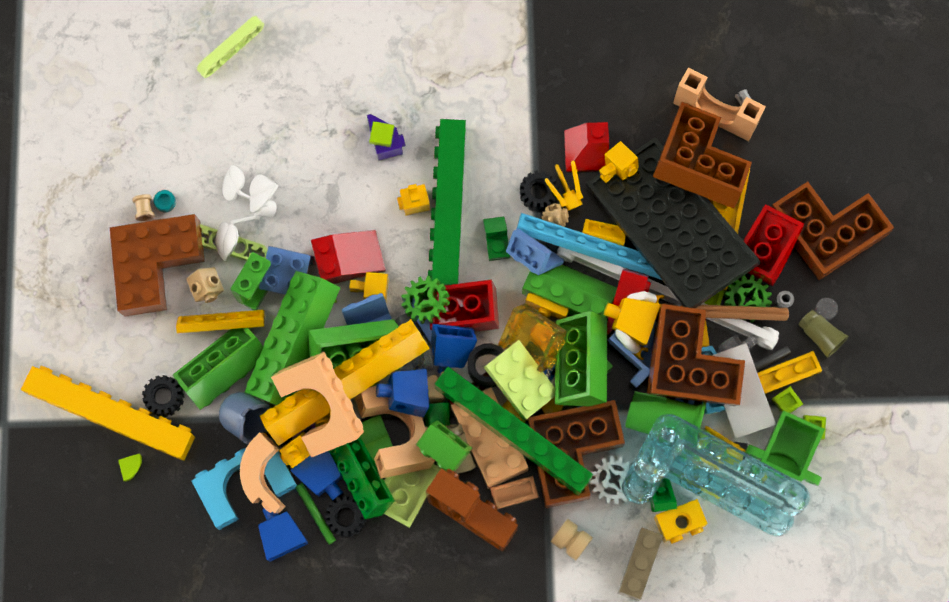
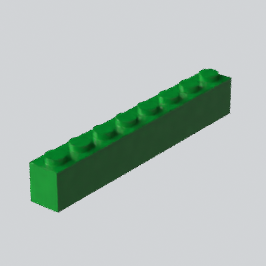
[428,119,466,285]
[434,367,594,496]

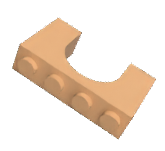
[673,68,766,141]
[271,352,364,457]
[355,386,435,479]

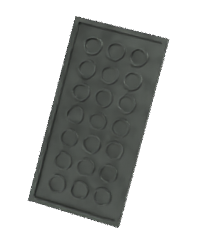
[586,137,760,308]

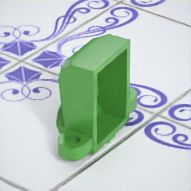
[745,410,825,486]

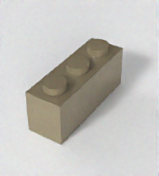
[617,527,663,602]

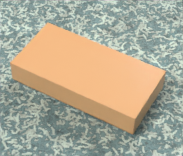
[490,476,539,510]

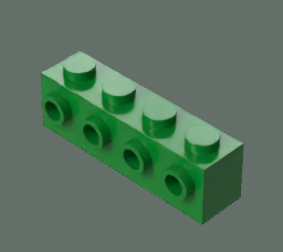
[329,437,395,519]

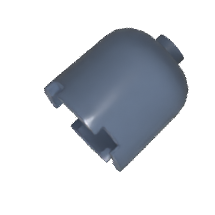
[219,392,270,445]

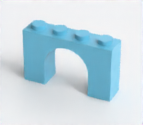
[192,437,297,530]

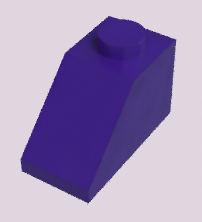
[367,114,406,161]

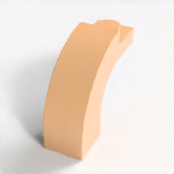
[240,433,286,513]

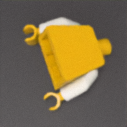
[604,291,664,360]

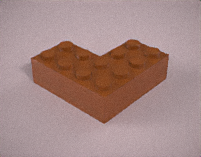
[653,102,752,209]
[771,181,894,280]
[109,214,205,317]
[647,304,745,406]
[527,400,625,508]
[426,468,518,552]

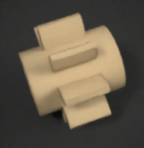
[542,203,569,227]

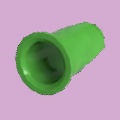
[625,391,707,452]

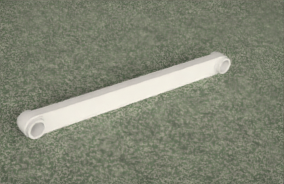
[557,246,779,350]

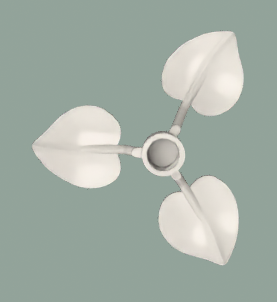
[215,165,279,262]

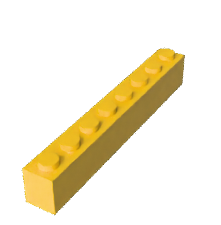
[260,320,430,446]
[20,365,195,461]

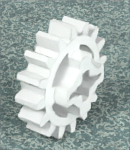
[589,456,638,505]

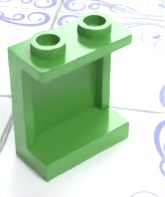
[230,252,271,310]

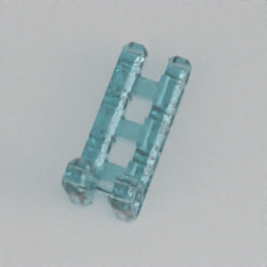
[622,414,810,536]

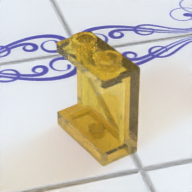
[498,303,567,373]

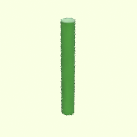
[295,483,336,545]

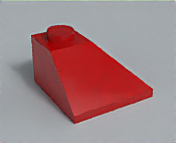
[564,122,609,172]

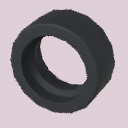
[468,343,504,388]

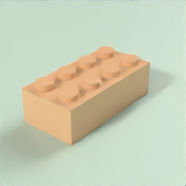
[451,387,529,489]

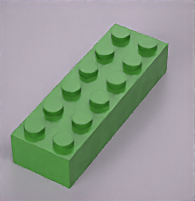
[245,271,341,405]

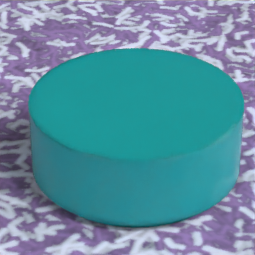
[153,190,176,213]

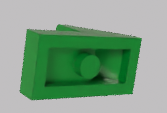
[483,216,510,261]
[646,475,677,512]

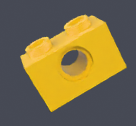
[654,499,708,544]

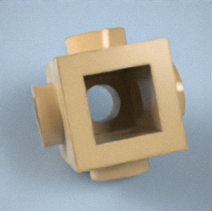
[186,267,224,303]

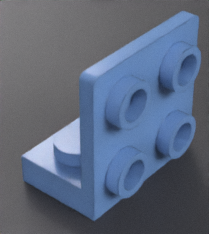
[506,228,564,275]
[259,246,315,295]
[341,293,392,325]

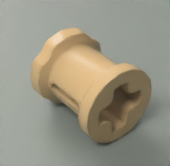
[132,194,155,221]

